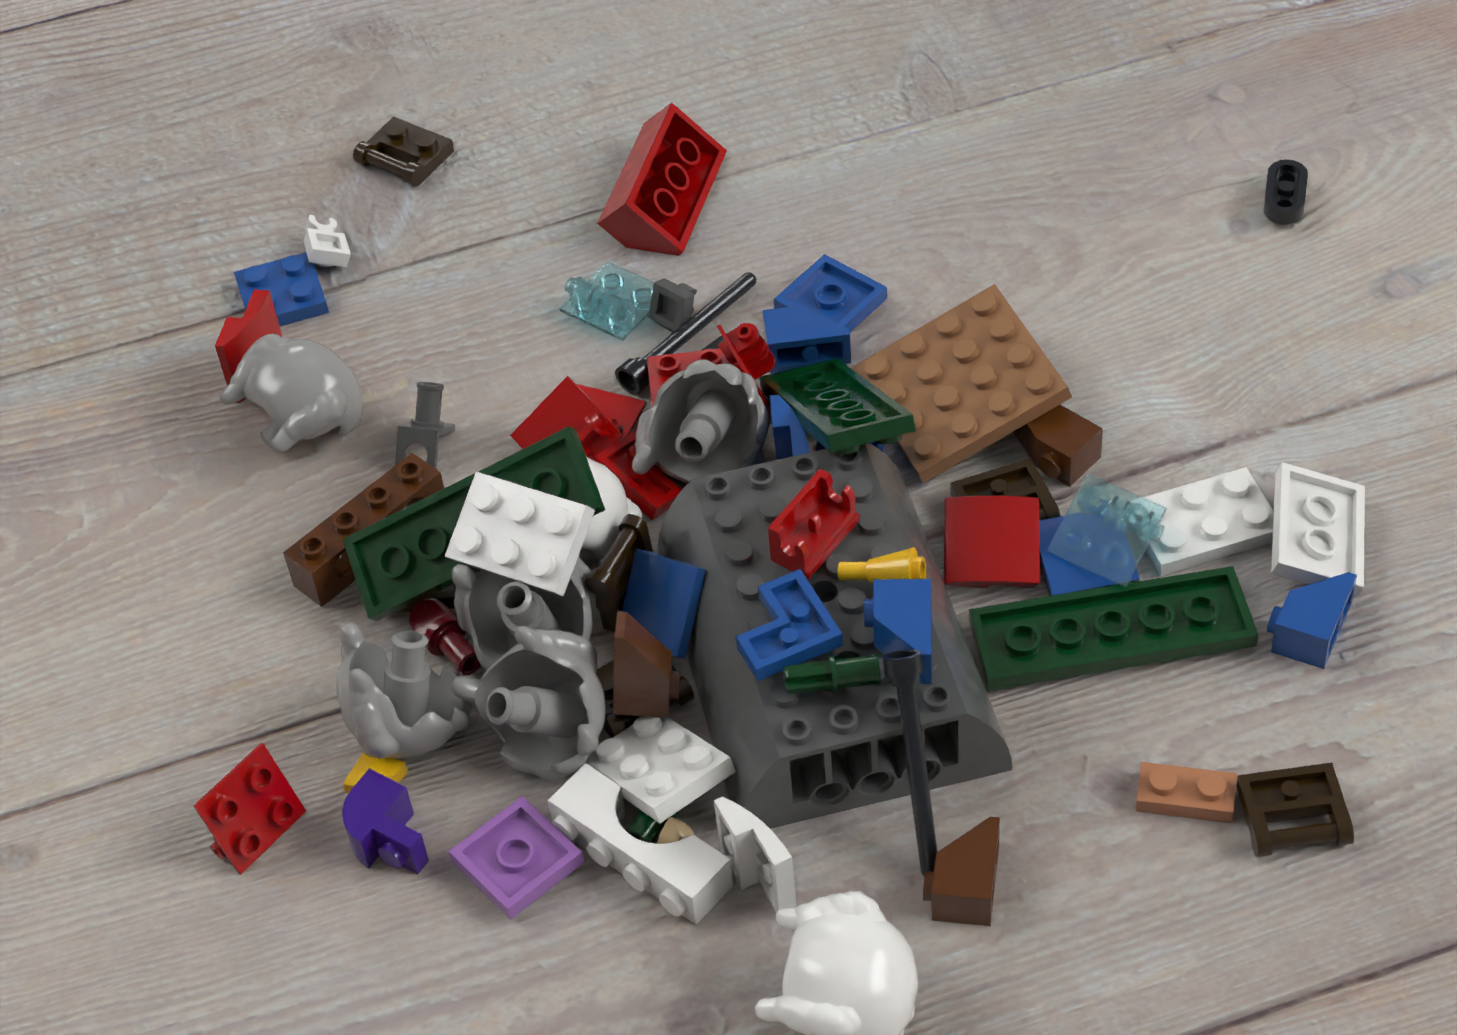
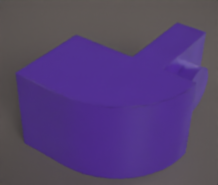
[342,768,429,875]

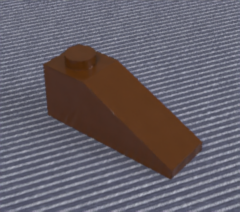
[1013,404,1103,487]

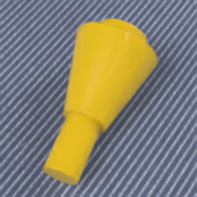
[838,547,926,584]

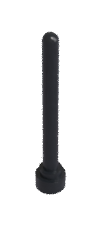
[615,272,757,395]
[882,649,938,876]

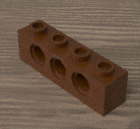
[283,453,444,607]

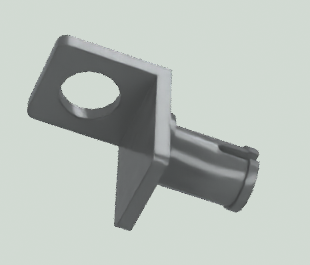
[395,382,455,470]

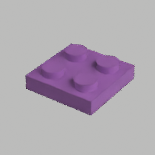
[448,796,584,920]

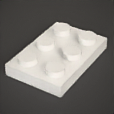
[1271,462,1365,597]
[1125,467,1274,576]
[445,472,595,597]
[585,716,736,823]

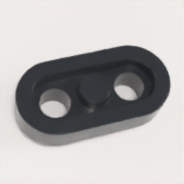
[1263,159,1308,225]

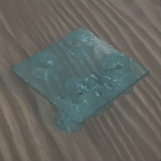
[559,261,654,341]
[1047,473,1167,587]

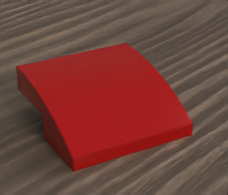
[215,289,283,403]
[944,496,1040,589]

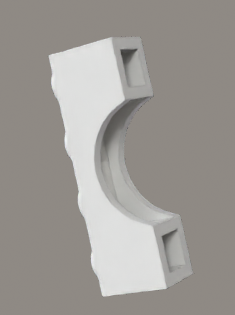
[548,763,733,925]

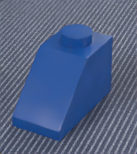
[763,305,851,373]
[1267,572,1357,669]
[864,579,932,684]

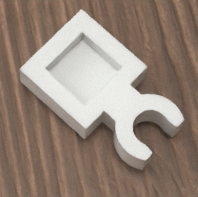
[303,215,351,267]

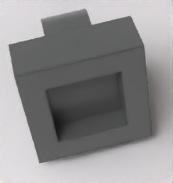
[648,278,697,331]

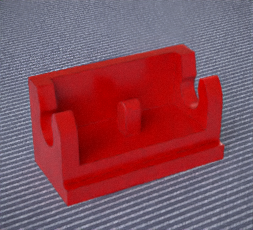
[768,469,860,579]

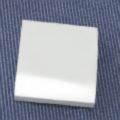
[714,797,797,914]

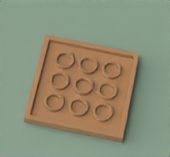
[852,284,1072,484]

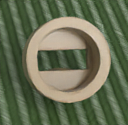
[657,817,694,844]

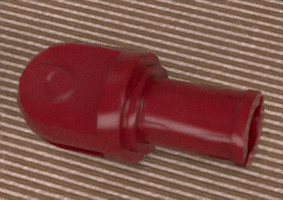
[409,598,481,676]

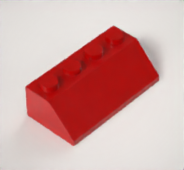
[597,102,727,256]

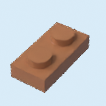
[1136,762,1237,823]

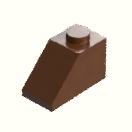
[613,612,680,717]
[923,817,1000,926]

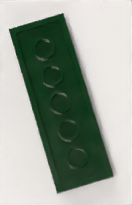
[759,358,916,455]
[342,426,605,621]
[969,566,1259,691]

